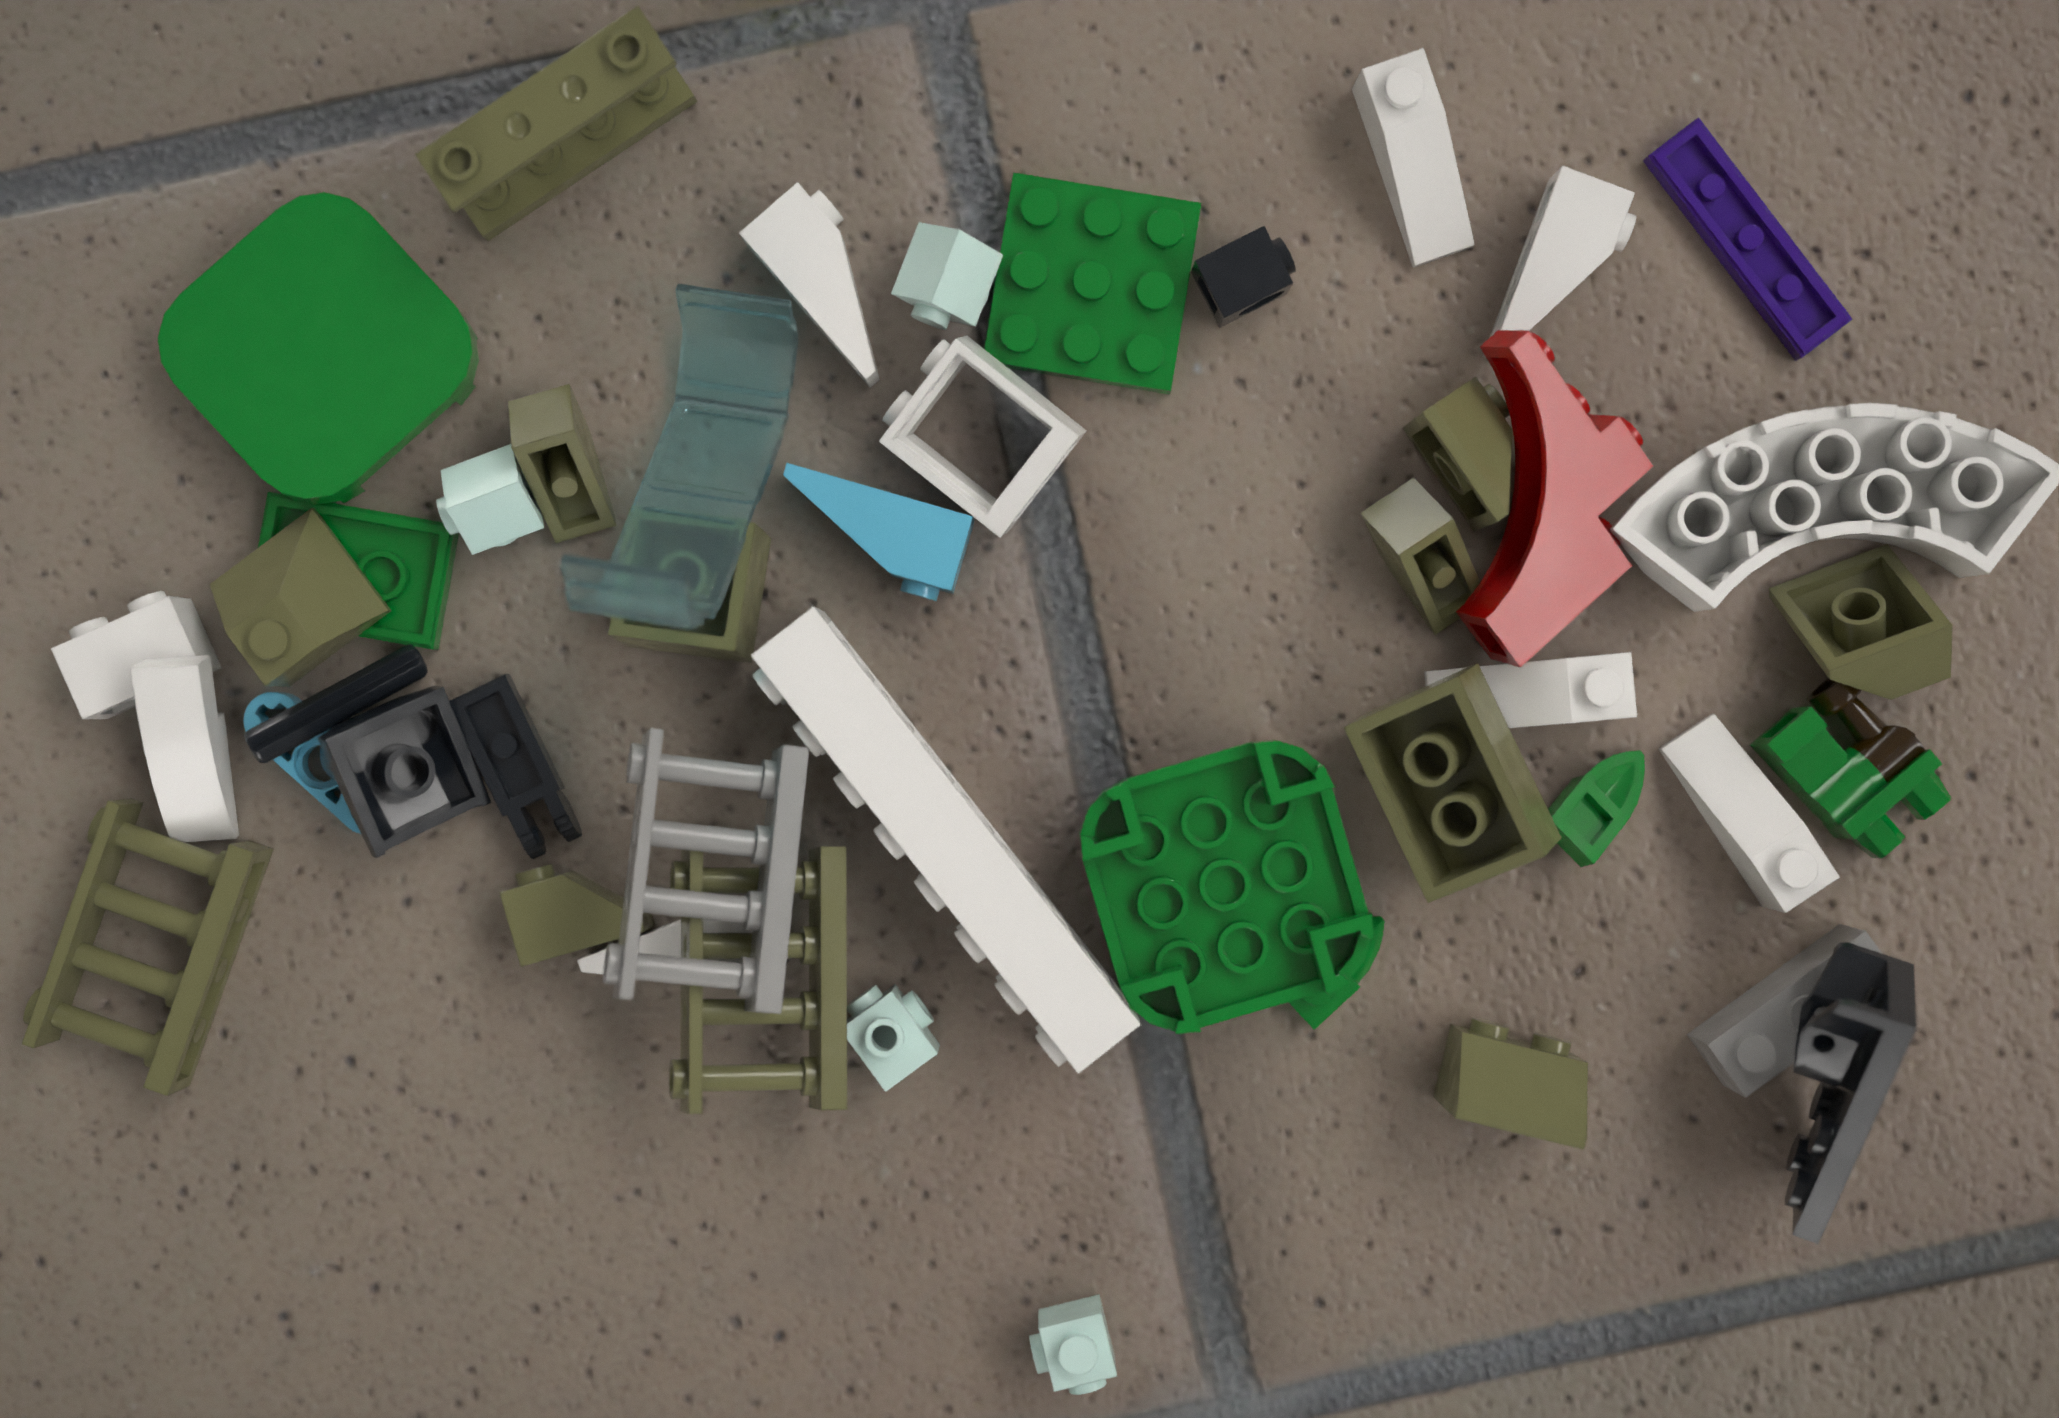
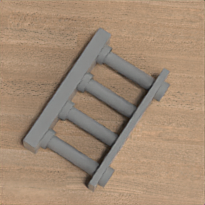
[603,728,809,1014]

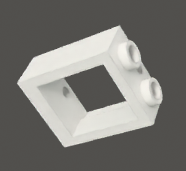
[879,336,1087,538]

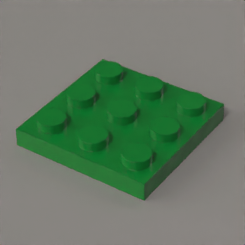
[985,172,1202,395]

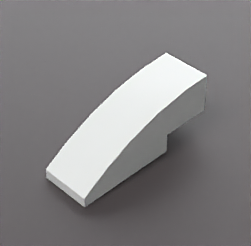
[130,655,239,842]

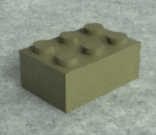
[1344,663,1561,903]

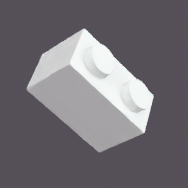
[51,591,222,719]

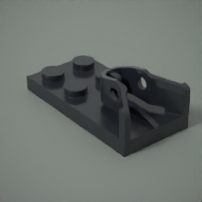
[1785,942,1917,1244]

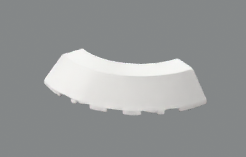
[1610,403,2059,612]

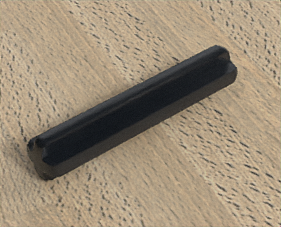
[244,644,428,763]

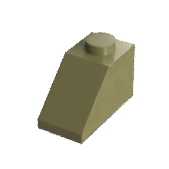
[508,384,616,543]
[1361,478,1480,635]
[499,864,655,967]

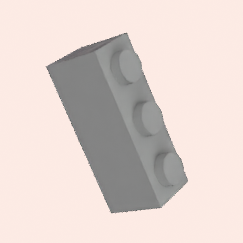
[1687,924,1882,1098]

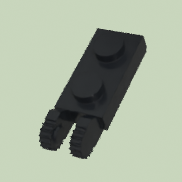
[449,674,582,859]

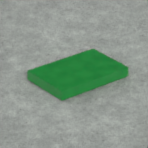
[258,492,459,650]

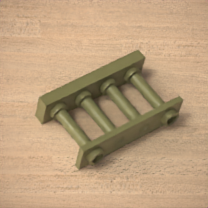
[415,6,697,241]
[22,798,274,1096]
[669,846,847,1114]

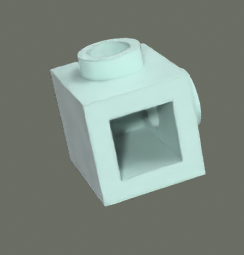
[891,222,1003,330]
[436,444,544,555]
[847,984,940,1092]
[1029,1294,1117,1395]

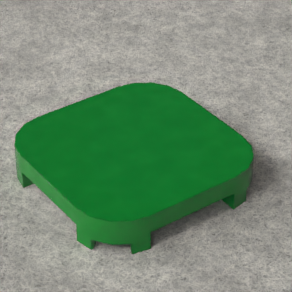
[158,192,479,505]
[1080,740,1374,1034]

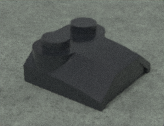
[318,686,492,858]

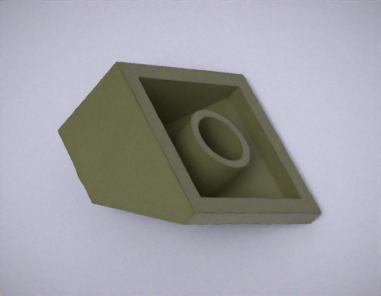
[1403,377,1513,532]
[210,508,391,687]
[1769,544,1953,700]

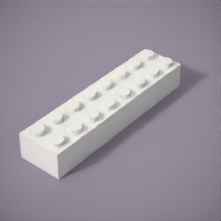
[751,606,1141,1074]

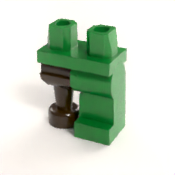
[1750,678,1951,859]

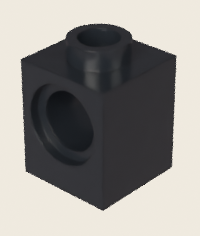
[1191,226,1296,328]

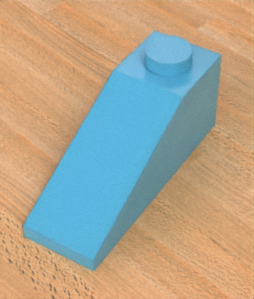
[783,463,974,601]

